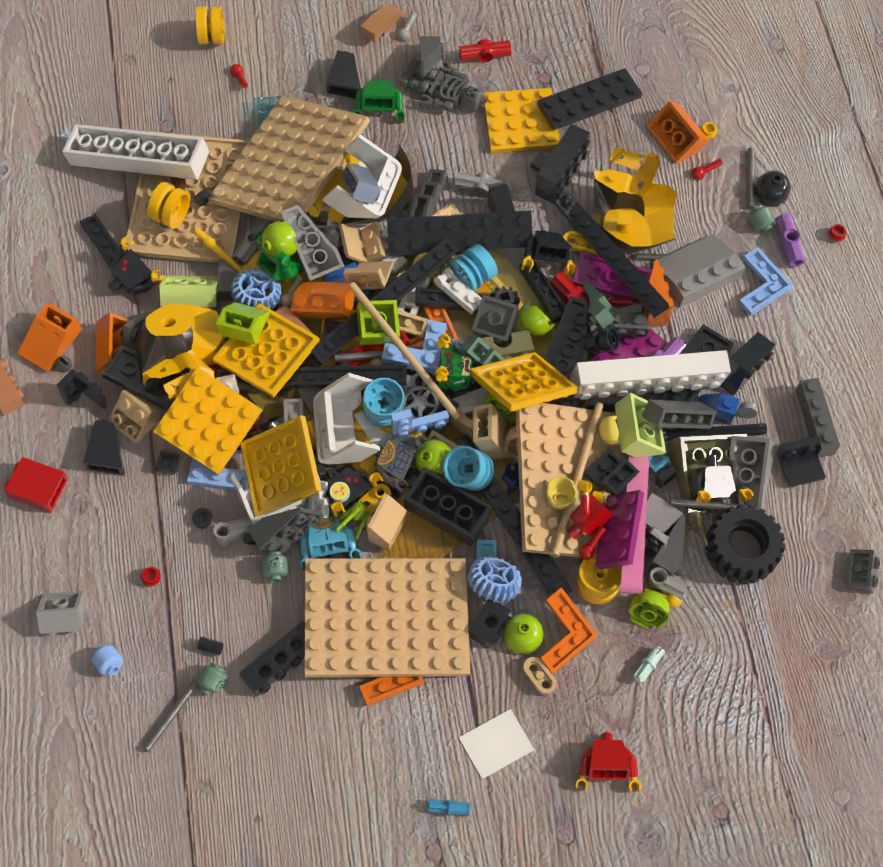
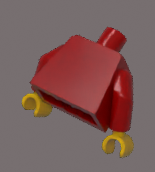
[567,480,614,539]
[575,732,641,792]

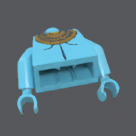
[300,516,361,571]

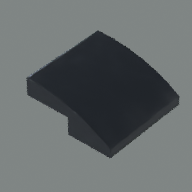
[583,448,640,496]

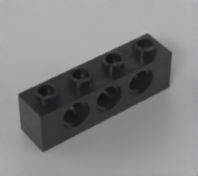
[239,621,305,697]

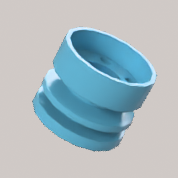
[449,244,498,291]
[363,378,404,427]
[443,446,495,491]

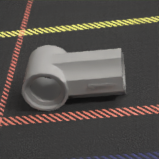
[213,516,252,546]
[646,567,688,600]

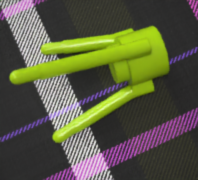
[335,500,371,549]

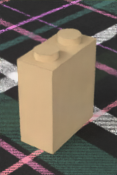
[473,404,507,460]

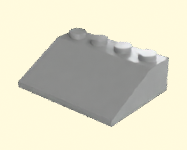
[652,234,746,307]

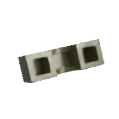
[478,330,534,367]

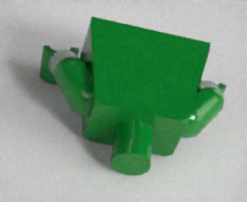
[352,79,405,123]
[254,231,303,280]

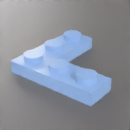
[738,247,793,316]
[381,320,447,373]
[391,409,449,437]
[187,457,248,491]

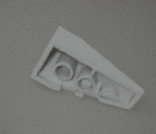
[280,205,344,282]
[729,436,775,510]

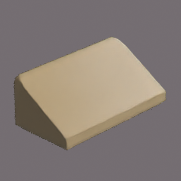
[398,310,429,337]

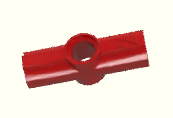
[459,39,512,63]
[550,272,591,321]

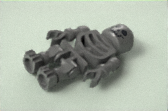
[399,59,487,111]

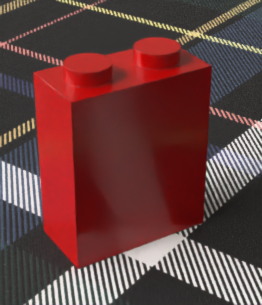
[4,457,68,513]

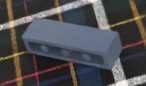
[341,162,381,205]

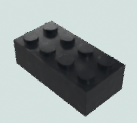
[535,124,591,204]
[404,468,492,546]

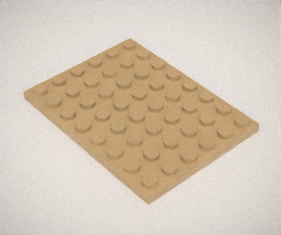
[208,96,370,222]
[126,131,249,264]
[516,403,627,558]
[305,558,470,677]

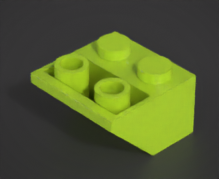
[216,302,270,345]

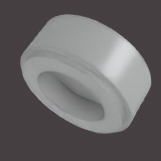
[738,402,758,418]

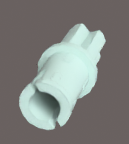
[633,645,665,683]

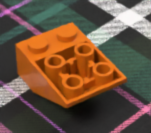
[641,259,674,328]
[17,302,82,372]

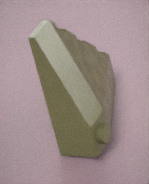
[669,434,747,514]

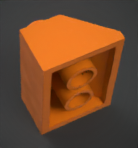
[646,101,709,163]
[291,281,355,320]
[96,313,137,373]

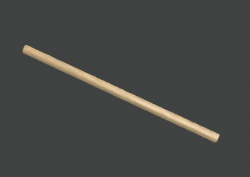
[348,282,461,420]
[551,403,603,557]

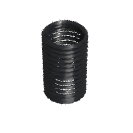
[197,637,224,656]

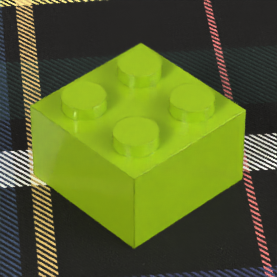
[356,300,400,345]

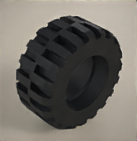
[705,505,785,584]

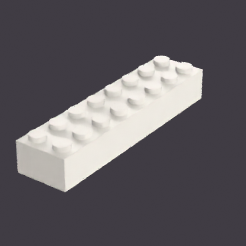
[62,124,210,180]
[570,350,731,400]

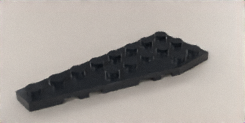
[543,296,588,409]

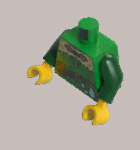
[435,333,475,391]

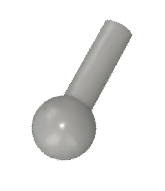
[396,12,417,42]

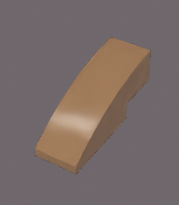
[361,4,403,43]

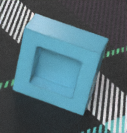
[649,454,671,475]
[476,540,497,559]

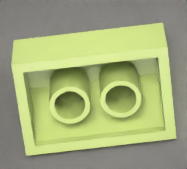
[159,276,219,309]
[615,393,666,458]

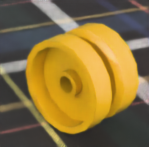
[196,6,225,45]
[147,182,190,229]
[576,553,622,605]

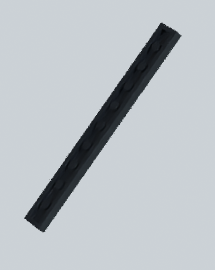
[553,192,670,318]
[310,237,458,366]
[216,365,407,389]
[453,434,572,595]

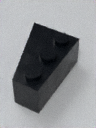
[720,332,776,396]

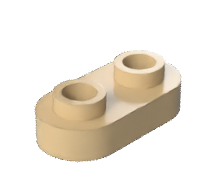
[523,657,557,695]

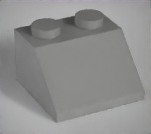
[36,591,84,635]

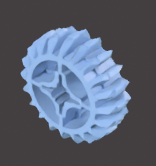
[231,267,282,310]
[468,555,522,603]

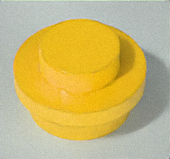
[700,122,717,139]

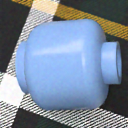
[92,645,123,676]

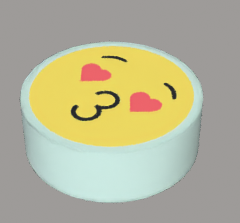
[330,482,350,503]

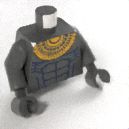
[371,435,428,493]

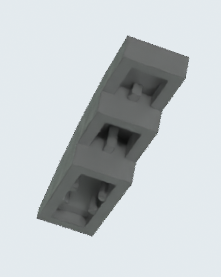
[408,169,448,217]

